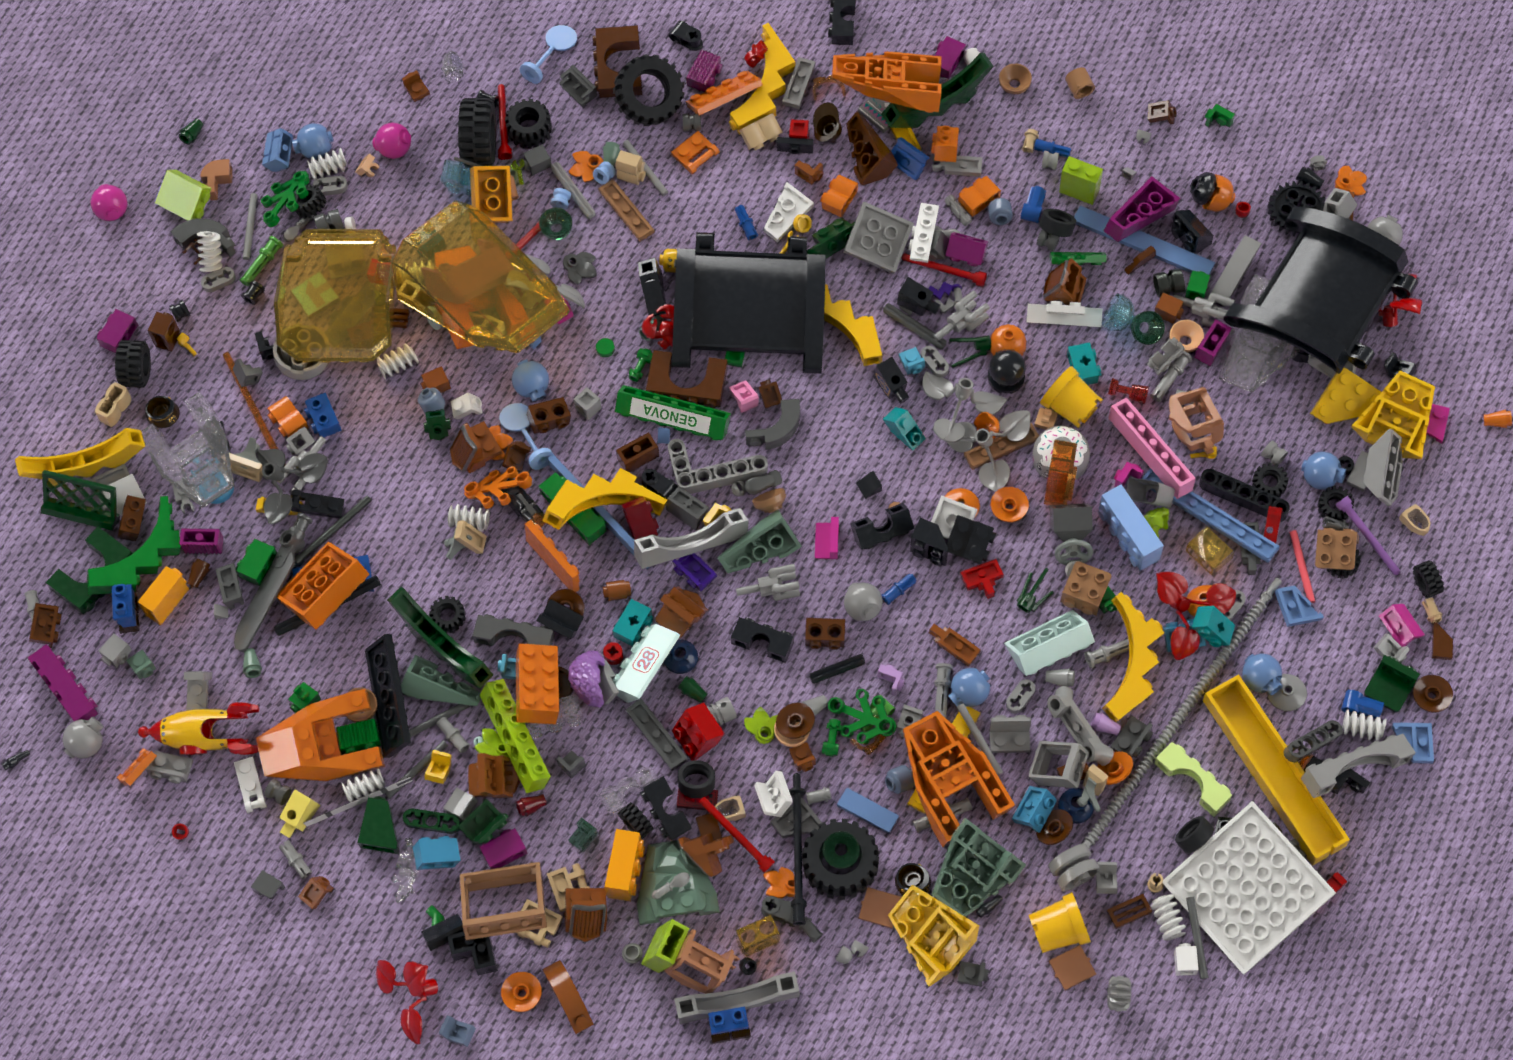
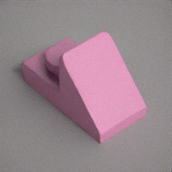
[729,380,759,413]

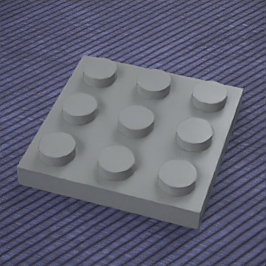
[843,202,914,274]

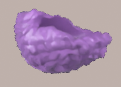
[568,650,605,708]

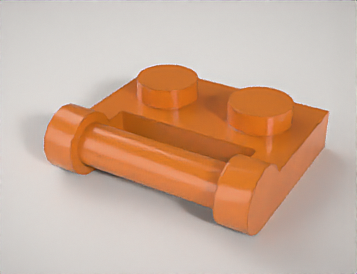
[671,131,720,174]
[117,748,157,786]

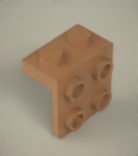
[1315,528,1359,570]
[1060,561,1111,616]

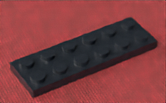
[365,634,411,758]

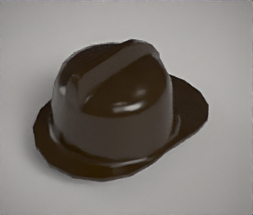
[813,102,842,143]

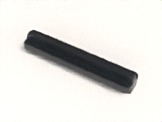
[809,654,865,684]

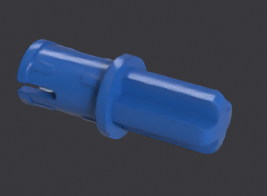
[1034,139,1071,157]
[735,205,758,240]
[882,574,917,605]

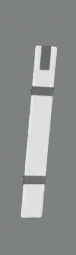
[304,777,413,826]

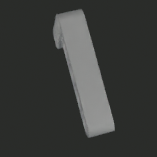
[668,439,768,494]

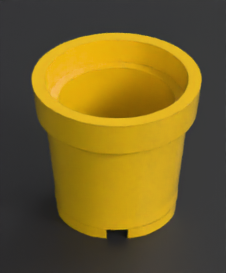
[1040,366,1103,429]
[1029,892,1091,953]

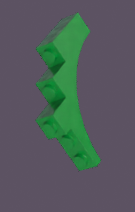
[87,496,181,594]

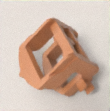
[1169,387,1224,454]
[664,929,740,994]

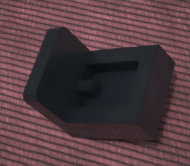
[1384,352,1417,378]

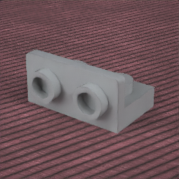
[145,751,193,784]

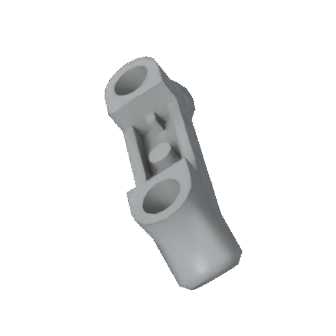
[1047,686,1114,766]

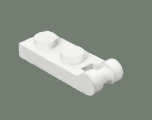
[234,756,267,813]

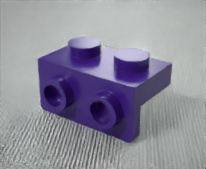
[672,553,717,592]

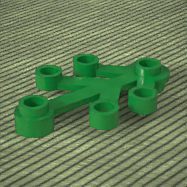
[261,171,310,228]
[828,689,897,745]

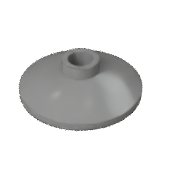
[1267,674,1307,711]

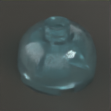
[1102,293,1136,331]

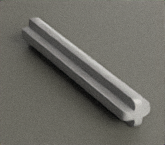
[551,162,595,219]

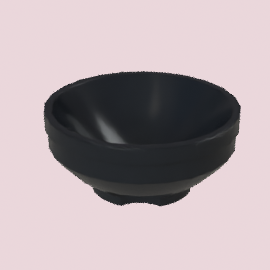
[1190,172,1216,205]

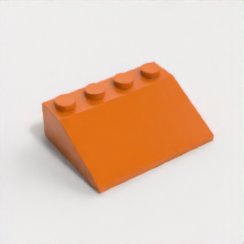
[276,541,369,630]

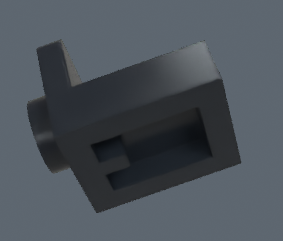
[254,331,274,360]

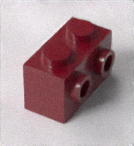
[621,497,659,540]

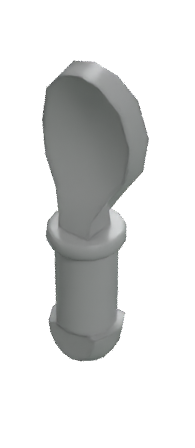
[283,215,313,241]
[652,872,690,899]

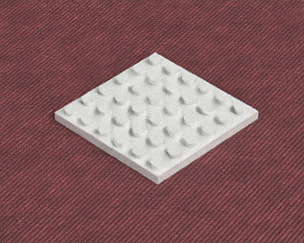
[1163,801,1336,975]

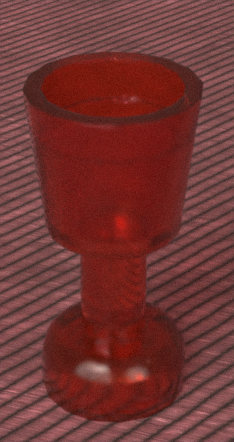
[1108,378,1149,404]

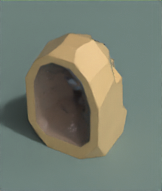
[1399,504,1431,536]
[715,796,746,821]

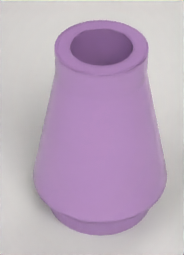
[1090,712,1121,736]

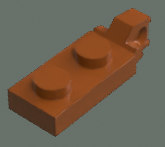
[929,624,981,667]

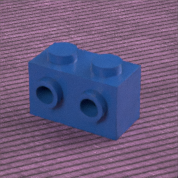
[304,392,342,438]

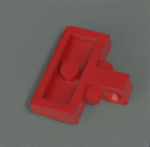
[960,559,1004,599]

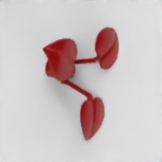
[1378,274,1422,327]
[1156,572,1236,660]
[376,960,438,1044]

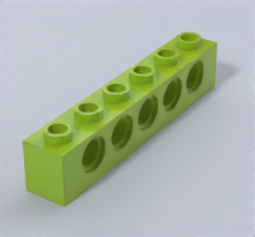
[480,679,551,793]

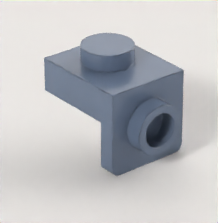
[439,1015,476,1047]

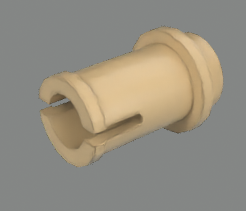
[1022,129,1039,153]
[1422,598,1442,624]
[1147,873,1164,893]

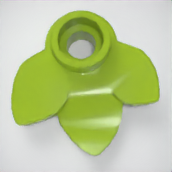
[744,706,777,744]
[474,728,509,757]

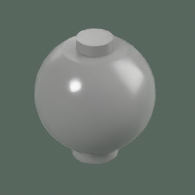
[1367,215,1403,245]
[844,582,883,621]
[62,717,104,759]

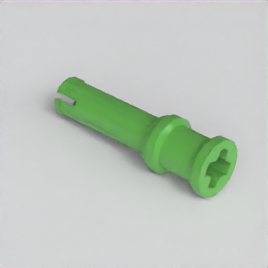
[240,236,284,287]

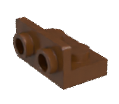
[29,603,62,648]

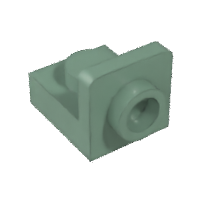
[126,650,156,679]

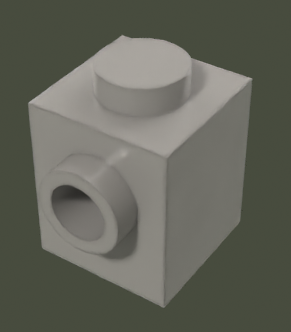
[98,633,132,668]

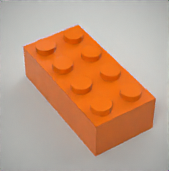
[516,643,559,724]

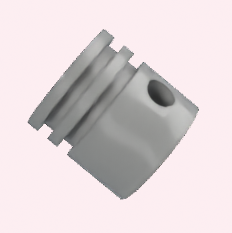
[707,697,737,726]

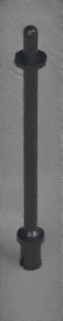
[789,773,807,926]

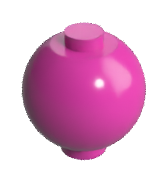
[372,122,411,159]
[90,184,128,221]

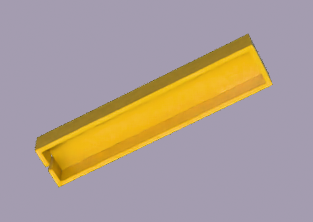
[1203,674,1350,866]

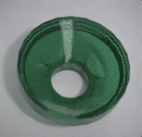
[539,208,573,240]
[1131,311,1165,345]
[823,831,860,868]

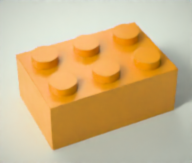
[470,166,513,223]
[604,829,645,902]

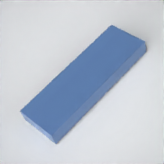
[837,788,899,834]

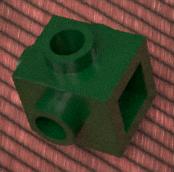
[423,409,451,440]

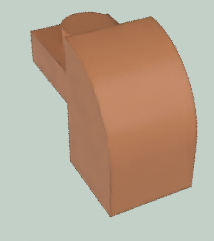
[200,159,232,200]

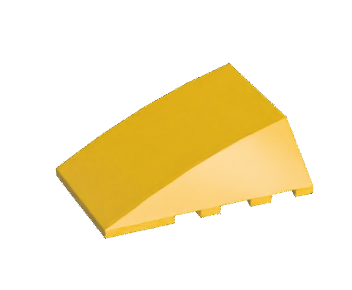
[1351,371,1435,459]
[888,885,979,986]

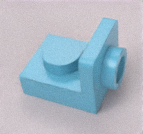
[899,347,925,375]

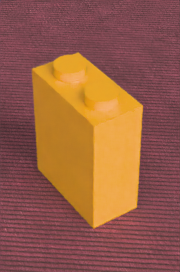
[138,566,189,625]

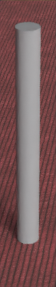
[623,140,668,196]
[243,193,258,260]
[957,703,1003,775]

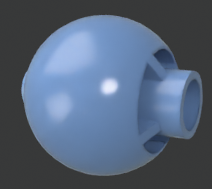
[292,123,334,159]
[512,359,549,402]
[1301,451,1346,490]
[1242,653,1283,695]
[948,668,990,707]

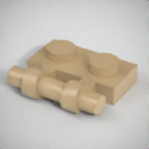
[547,863,590,912]
[515,899,563,948]

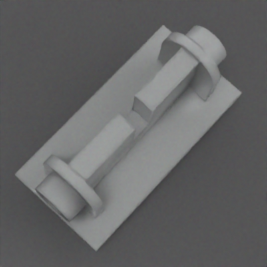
[1147,337,1185,375]

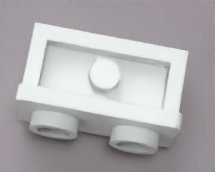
[754,771,793,817]

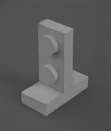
[184,671,213,711]

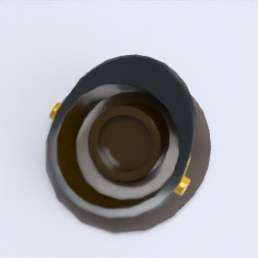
[145,396,180,428]
[895,863,931,895]

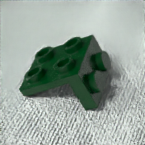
[1364,655,1420,713]
[457,799,509,844]

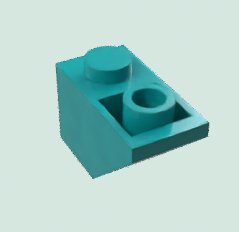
[883,407,926,451]

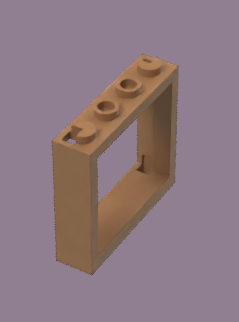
[460,862,547,940]

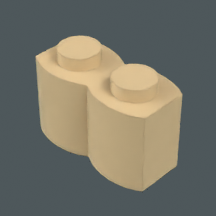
[739,113,783,151]
[615,150,646,185]
[95,382,131,427]

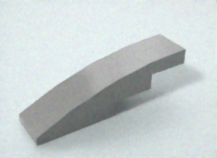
[1211,235,1262,307]

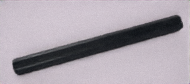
[274,575,381,636]

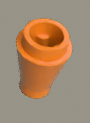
[1483,409,1512,428]

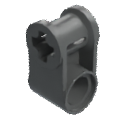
[761,896,795,927]

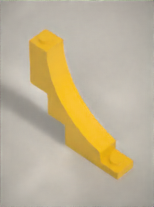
[729,23,795,135]

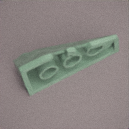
[717,509,802,573]
[401,655,481,706]

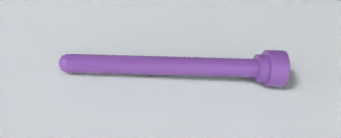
[1335,495,1400,575]

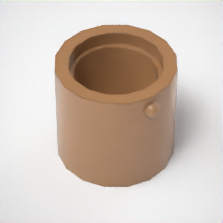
[1065,67,1095,99]

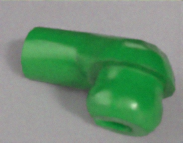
[426,905,445,926]

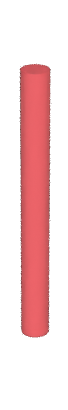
[1289,530,1315,603]

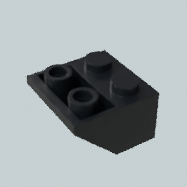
[1171,210,1214,254]
[910,517,948,566]

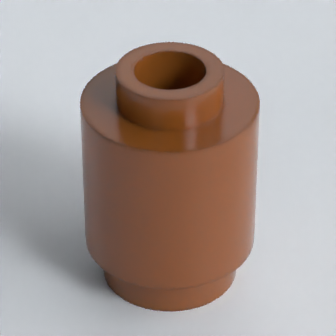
[602,580,631,601]

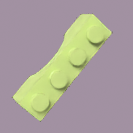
[1154,742,1232,817]

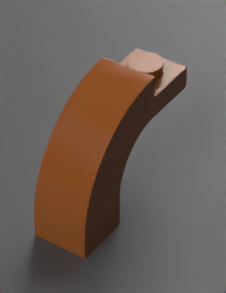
[542,960,594,1034]

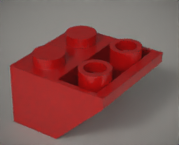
[671,703,725,761]

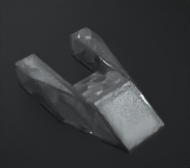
[1219,274,1301,393]
[141,392,235,508]

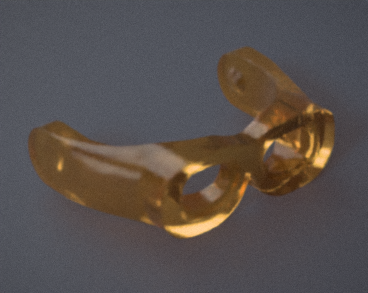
[812,75,846,101]
[850,715,886,755]

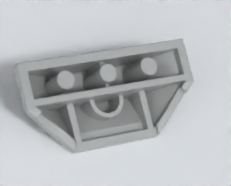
[1364,429,1403,506]

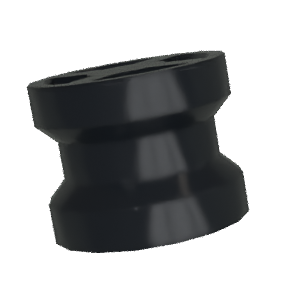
[169,299,191,322]

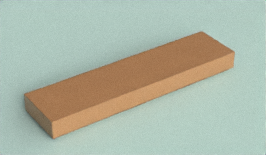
[598,179,655,242]
[964,423,1039,470]

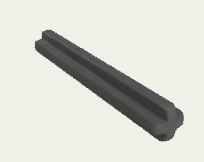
[883,303,947,350]

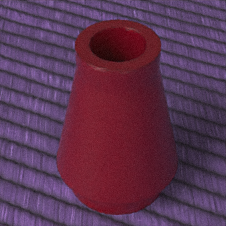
[516,794,547,817]

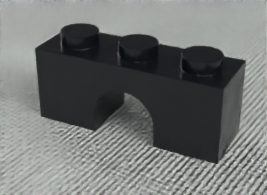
[828,0,856,45]
[850,503,915,550]
[731,617,794,663]
[640,775,692,841]

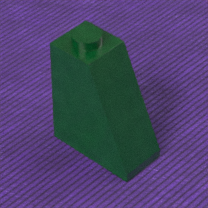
[357,796,400,855]

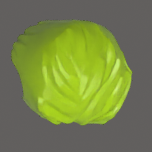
[1144,507,1169,538]

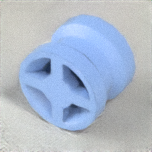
[593,161,616,184]
[550,188,571,210]

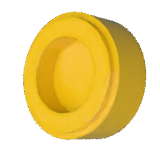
[793,214,812,233]

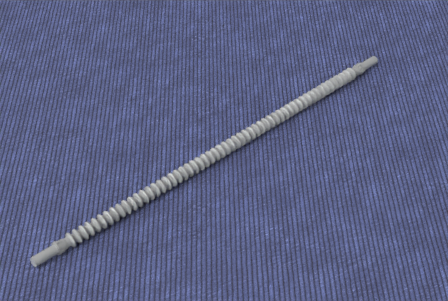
[1082,578,1282,849]

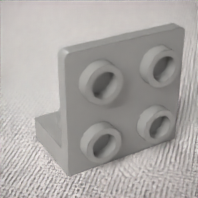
[989,715,1031,753]

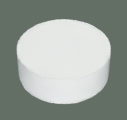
[344,217,356,235]

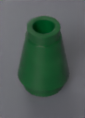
[179,118,204,145]
[678,676,708,703]

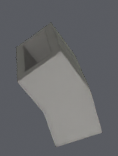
[443,787,478,821]

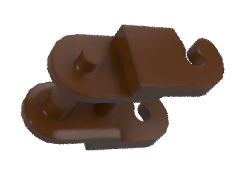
[182,238,203,265]

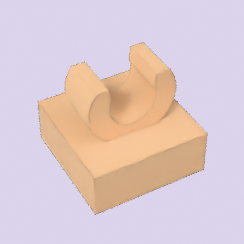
[355,153,379,177]
[1034,408,1058,430]

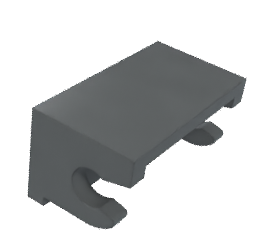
[559,65,597,107]
[666,487,709,530]
[216,563,244,610]

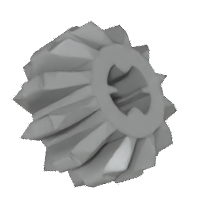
[1107,976,1131,1012]

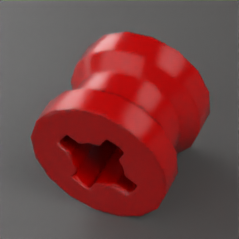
[603,642,623,665]

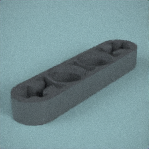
[1284,720,1343,763]

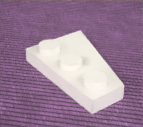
[764,182,814,242]

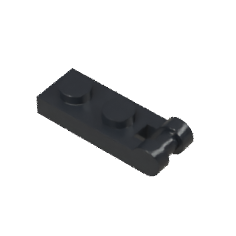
[290,490,344,518]

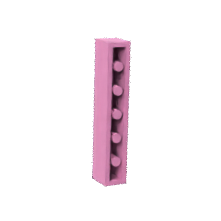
[1109,398,1196,499]

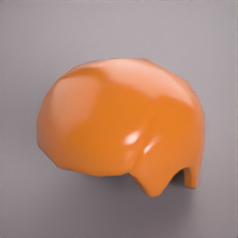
[973,412,1000,439]

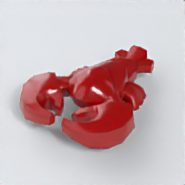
[641,304,674,350]

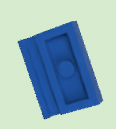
[891,137,929,180]

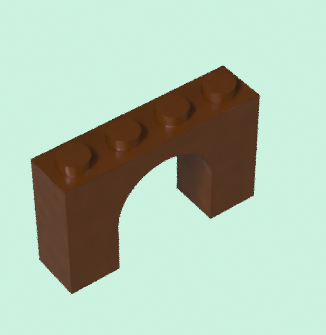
[592,25,642,98]
[646,350,728,408]

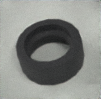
[1039,208,1076,237]
[678,760,715,798]
[1175,816,1214,853]

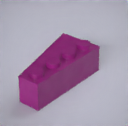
[1104,176,1181,242]
[27,644,98,721]

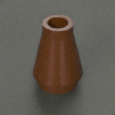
[187,558,210,588]

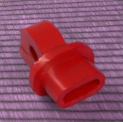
[744,40,768,68]

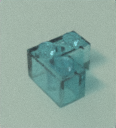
[440,160,471,196]

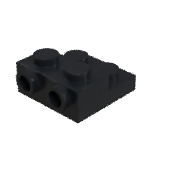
[946,515,996,564]

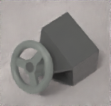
[1049,503,1093,565]

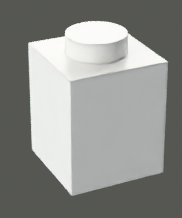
[1174,943,1198,976]

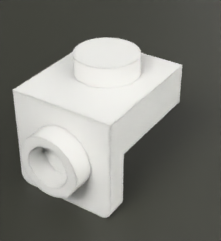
[451,393,482,419]

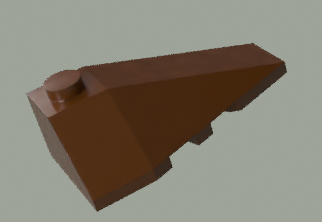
[846,111,898,186]

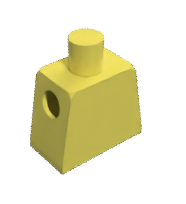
[280,790,321,838]

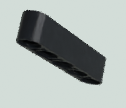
[1199,469,1290,522]

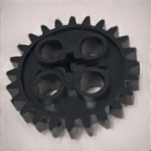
[1267,181,1326,237]

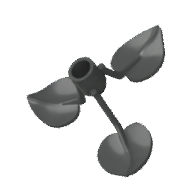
[257,449,328,524]

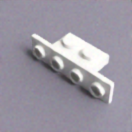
[909,203,939,263]
[1027,301,1103,327]

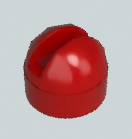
[1235,202,1251,218]
[172,823,189,840]

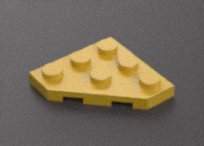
[1310,367,1381,424]

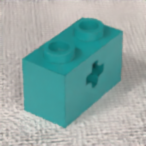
[1067,342,1101,385]
[612,599,654,647]
[1192,606,1235,647]

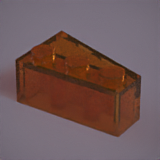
[1044,440,1077,505]

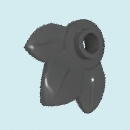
[563,252,597,285]

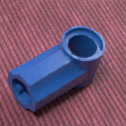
[1020,186,1046,223]
[1341,690,1384,719]

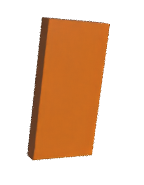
[685,71,763,116]
[525,520,580,592]

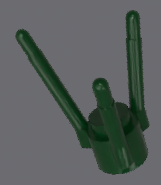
[949,335,991,368]
[1016,568,1054,613]

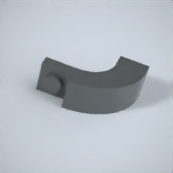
[170,218,236,257]
[745,399,800,450]

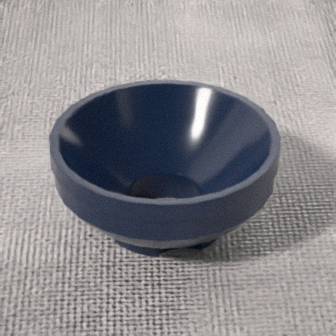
[664,640,698,674]
[1058,788,1094,824]

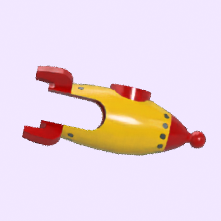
[138,702,260,755]

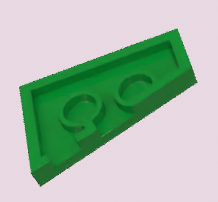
[1050,252,1107,265]

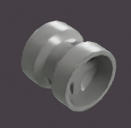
[1261,440,1288,466]

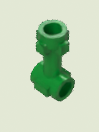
[628,348,653,382]
[822,719,842,757]

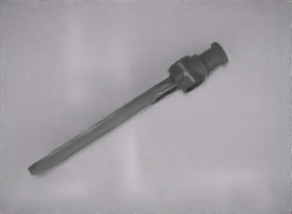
[234,513,313,652]

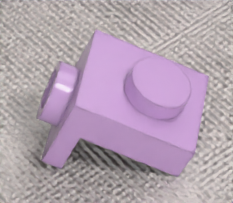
[878,664,905,696]

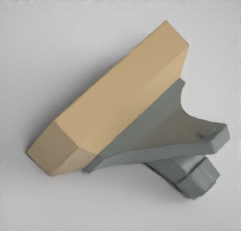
[225,437,263,482]
[444,520,487,560]
[1077,764,1109,812]

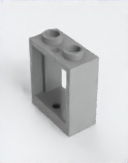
[1028,741,1089,788]

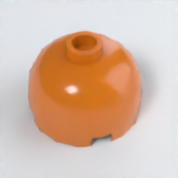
[1202,174,1235,212]
[990,324,1027,356]

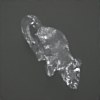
[392,838,421,903]

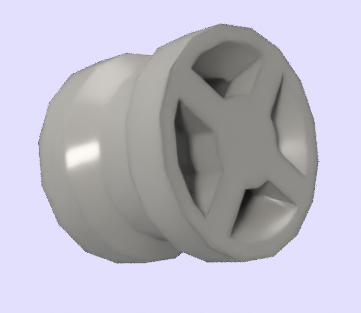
[1042,151,1059,171]

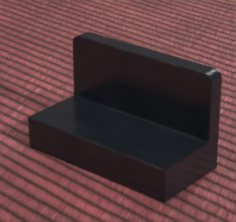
[537,599,584,639]
[421,914,464,951]

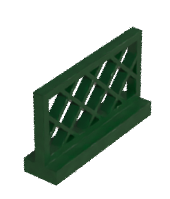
[41,470,120,531]

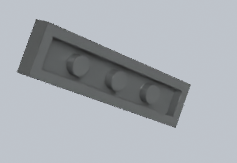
[625,698,688,771]

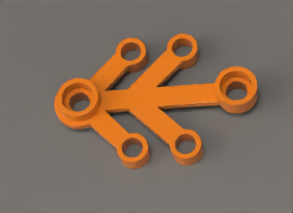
[464,466,532,509]

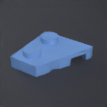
[1275,586,1324,627]
[1392,723,1434,764]

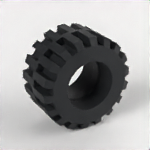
[505,99,552,149]
[115,340,151,388]

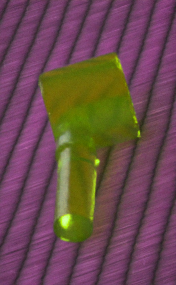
[511,158,525,185]

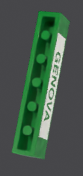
[615,385,731,440]

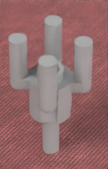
[933,290,990,341]
[1174,293,1235,328]
[277,436,326,491]
[736,564,800,601]

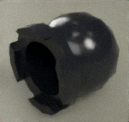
[988,349,1026,394]

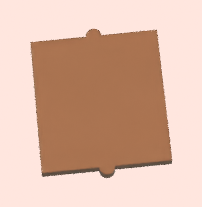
[858,887,902,928]
[1049,945,1096,990]

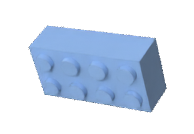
[1098,484,1164,571]

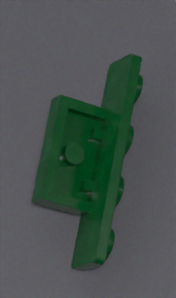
[807,217,855,259]

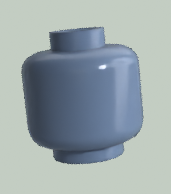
[988,198,1013,225]
[418,388,445,414]
[885,765,914,794]

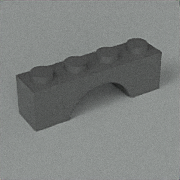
[472,614,555,646]

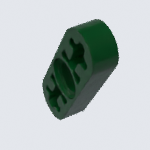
[403,808,460,834]

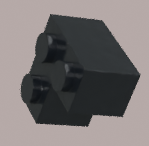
[447,932,498,976]

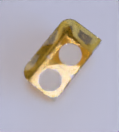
[1186,527,1234,575]
[736,915,780,956]

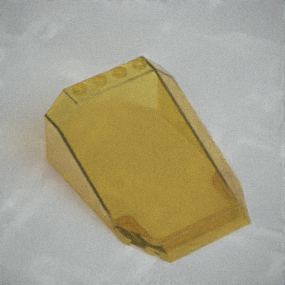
[392,200,570,353]
[274,229,396,363]

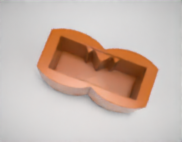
[820,175,858,217]
[958,176,1001,217]
[267,396,309,437]

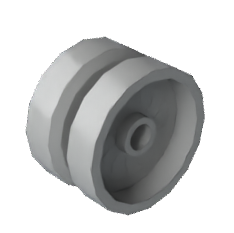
[1048,844,1101,891]

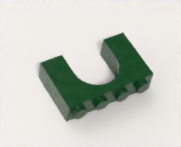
[46,526,133,615]

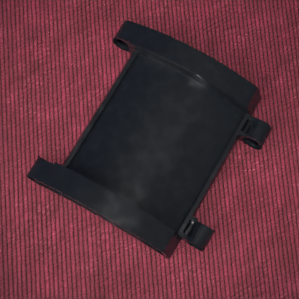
[1224,206,1418,374]
[672,232,826,374]

